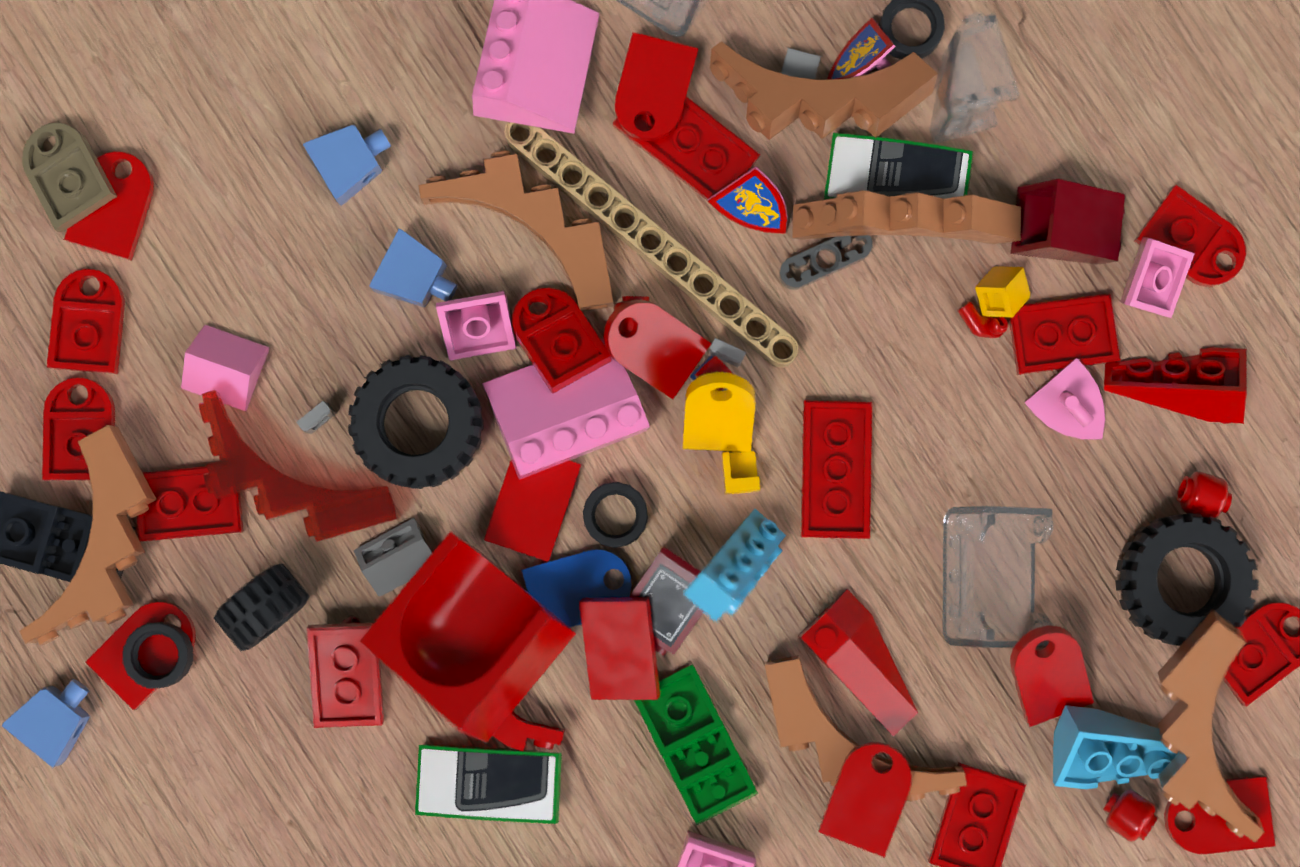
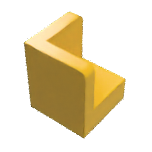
[975,266,1030,318]
[721,451,760,495]

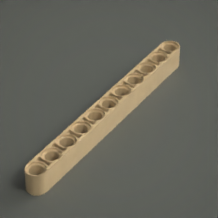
[504,122,798,368]

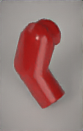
[957,302,1008,339]

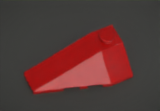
[1104,347,1247,424]
[798,589,918,737]

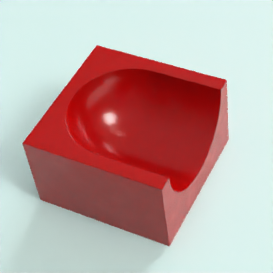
[360,531,576,742]

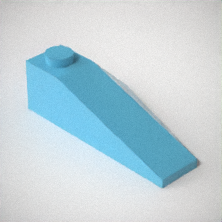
[1053,705,1180,789]

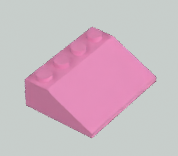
[472,0,599,134]
[482,338,650,480]

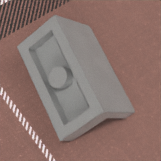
[354,518,433,596]

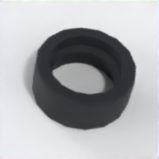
[879,0,945,60]
[583,482,648,548]
[123,622,193,688]

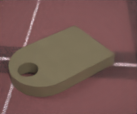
[22,123,117,233]

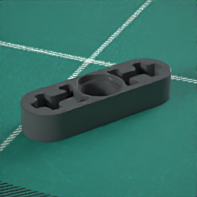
[779,235,872,290]

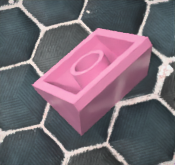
[1120,237,1195,318]
[436,291,516,361]
[181,325,270,411]
[677,831,756,867]

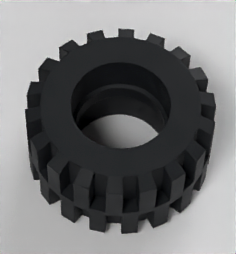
[213,563,309,652]

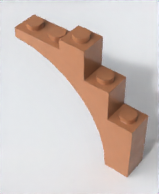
[710,41,938,140]
[418,151,614,312]
[793,190,1021,244]
[19,425,156,646]
[1157,610,1264,842]
[765,655,967,801]

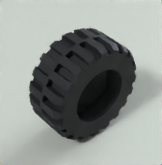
[348,355,484,489]
[1115,513,1259,646]

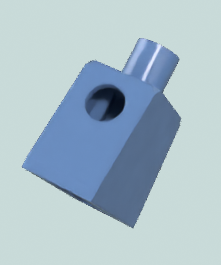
[303,125,391,206]
[369,229,458,307]
[1,679,90,767]

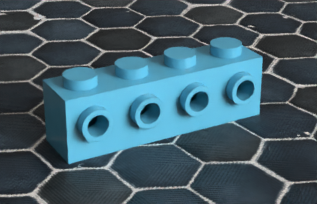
[683,509,786,622]

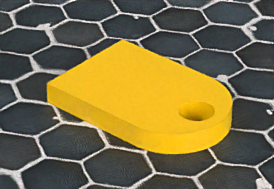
[683,372,755,452]

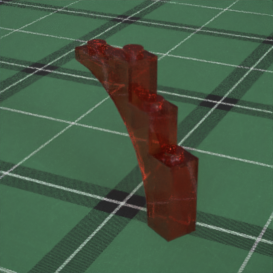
[199,390,398,542]

